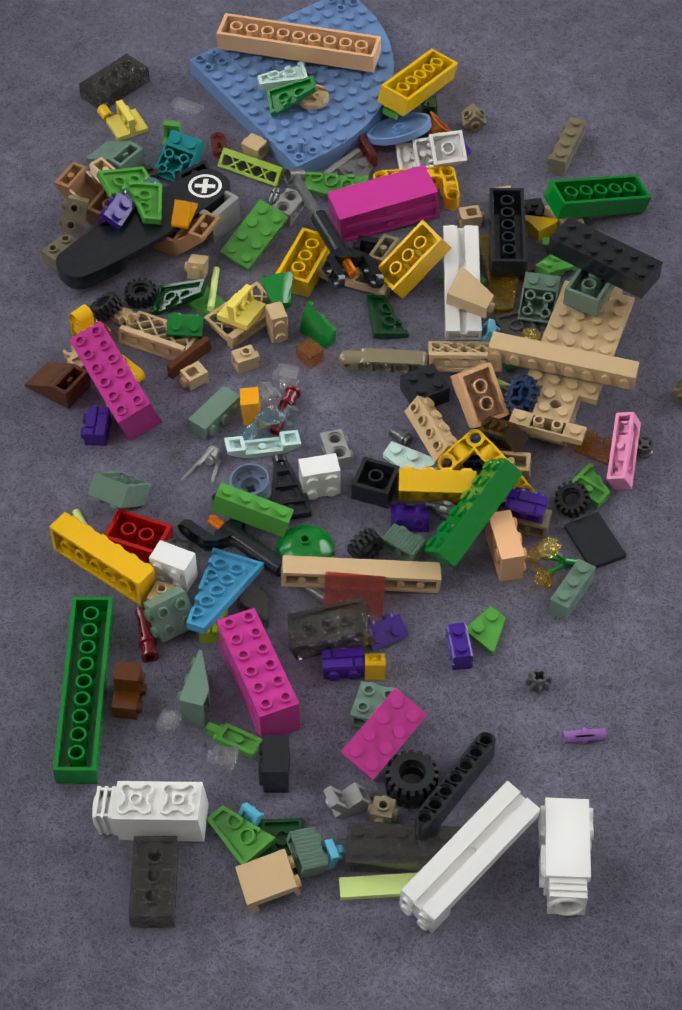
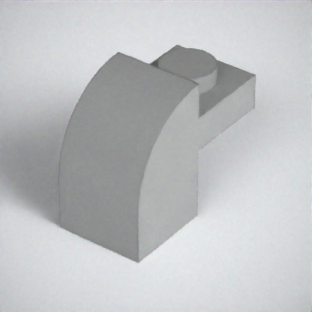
[323,782,372,819]

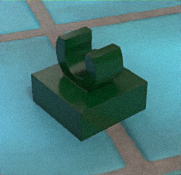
[421,96,438,117]

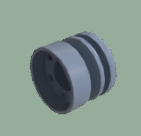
[229,463,272,500]

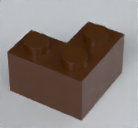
[111,661,147,720]

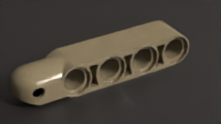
[339,348,428,373]

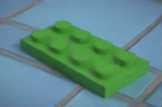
[220,199,289,271]

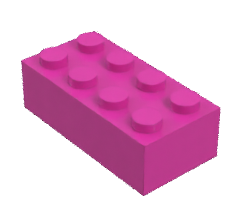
[340,687,428,781]

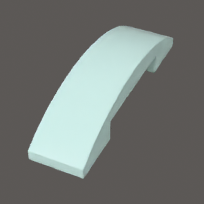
[224,430,301,458]

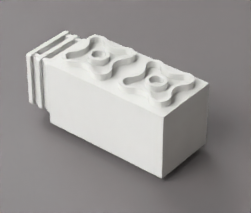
[92,781,209,842]
[538,797,594,916]

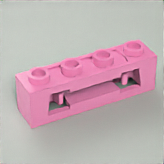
[607,412,641,490]

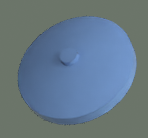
[366,112,432,146]

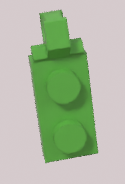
[205,721,263,759]

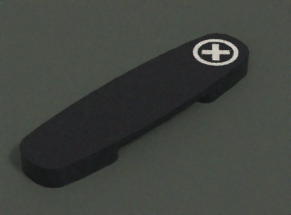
[56,169,231,290]

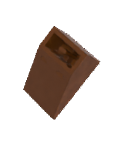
[25,362,91,409]

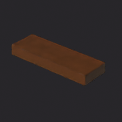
[167,336,211,379]

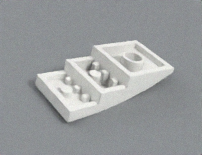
[395,130,467,169]

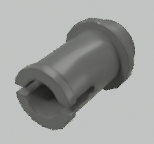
[388,425,413,446]

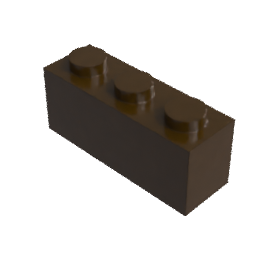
[478,416,528,453]

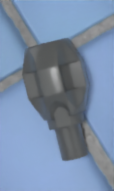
[425,500,457,519]

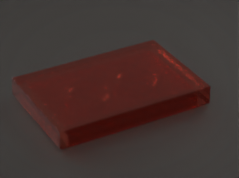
[322,571,386,617]

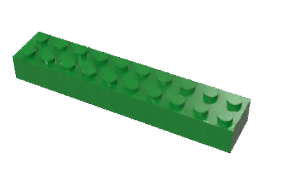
[53,596,115,784]

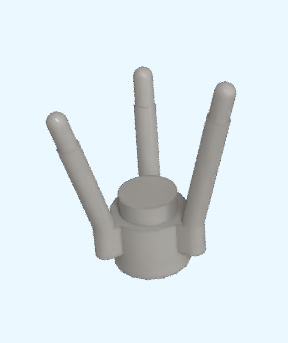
[181,446,222,483]

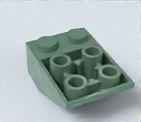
[85,141,145,169]
[517,272,561,324]
[177,650,211,727]

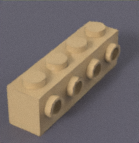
[404,395,457,466]

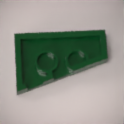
[151,278,208,315]
[366,295,409,339]

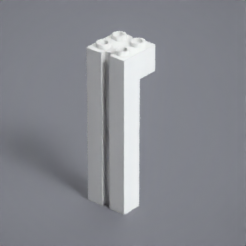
[442,225,482,340]
[399,780,541,933]

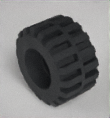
[385,750,439,809]

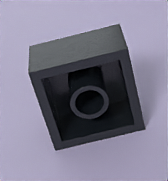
[400,363,450,407]
[351,457,400,509]
[258,735,290,793]

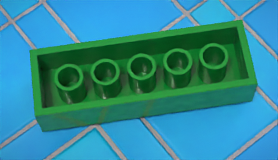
[543,174,652,219]
[424,459,523,567]

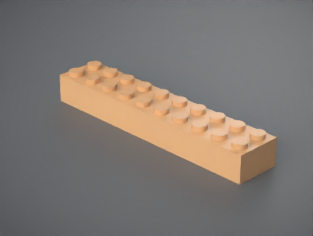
[216,13,381,72]

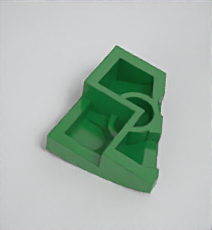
[260,272,294,309]
[300,300,337,349]

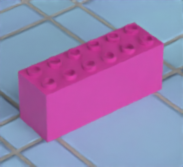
[327,165,439,242]
[69,321,162,441]
[216,608,300,739]

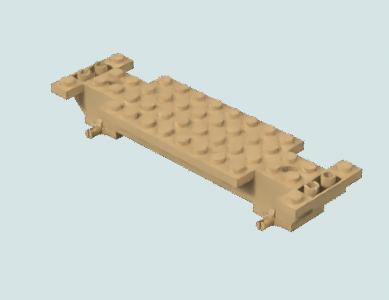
[509,280,635,447]

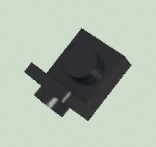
[353,235,379,254]

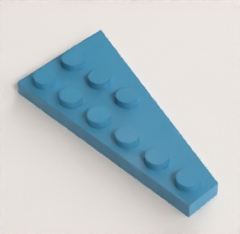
[186,547,264,634]

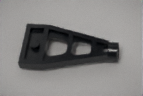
[270,454,312,520]

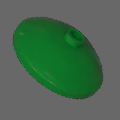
[276,525,334,557]

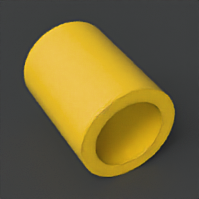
[97,105,113,122]

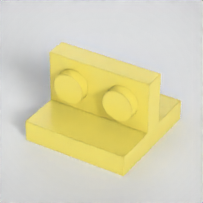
[105,100,148,141]
[217,284,266,331]

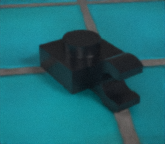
[524,198,544,217]

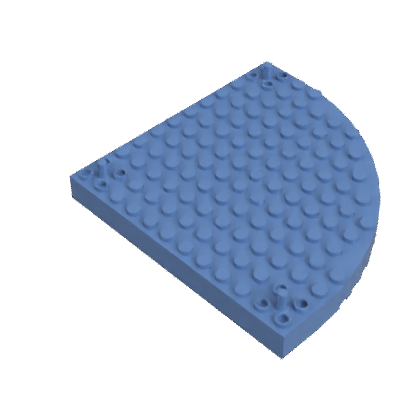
[189,0,394,172]

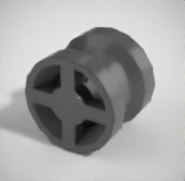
[637,436,654,458]

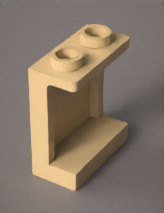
[235,849,302,913]

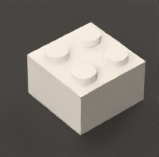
[298,453,341,500]
[149,540,198,593]

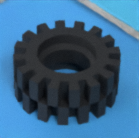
[124,278,157,309]
[90,291,124,322]
[554,480,591,518]
[347,528,384,559]

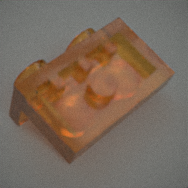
[573,429,612,465]

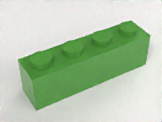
[211,482,294,538]

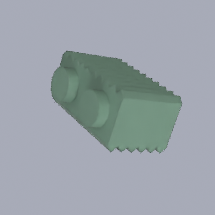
[382,523,427,561]
[286,826,329,879]

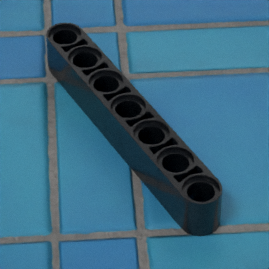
[414,732,496,839]

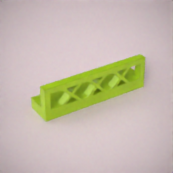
[217,147,285,187]

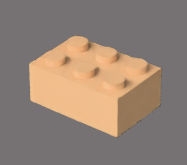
[451,362,509,428]
[486,510,527,582]

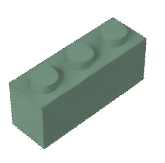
[188,386,241,440]
[548,559,596,621]

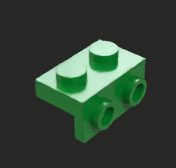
[166,313,204,339]

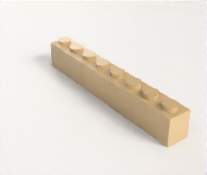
[487,331,639,390]
[281,555,441,593]

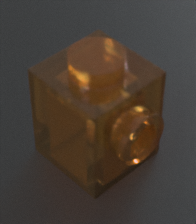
[296,338,324,369]

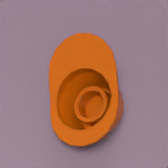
[427,111,453,134]

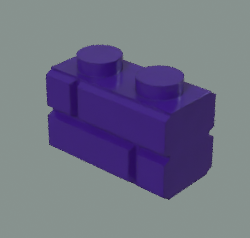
[81,406,112,446]
[504,487,548,524]
[445,622,473,670]
[322,648,364,681]

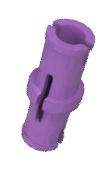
[562,727,606,744]

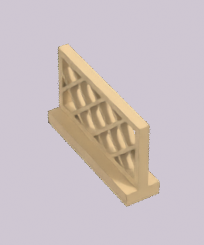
[204,281,269,349]
[119,311,199,361]
[428,341,502,372]

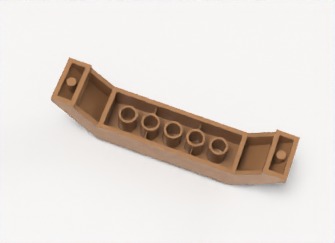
[54,162,221,257]

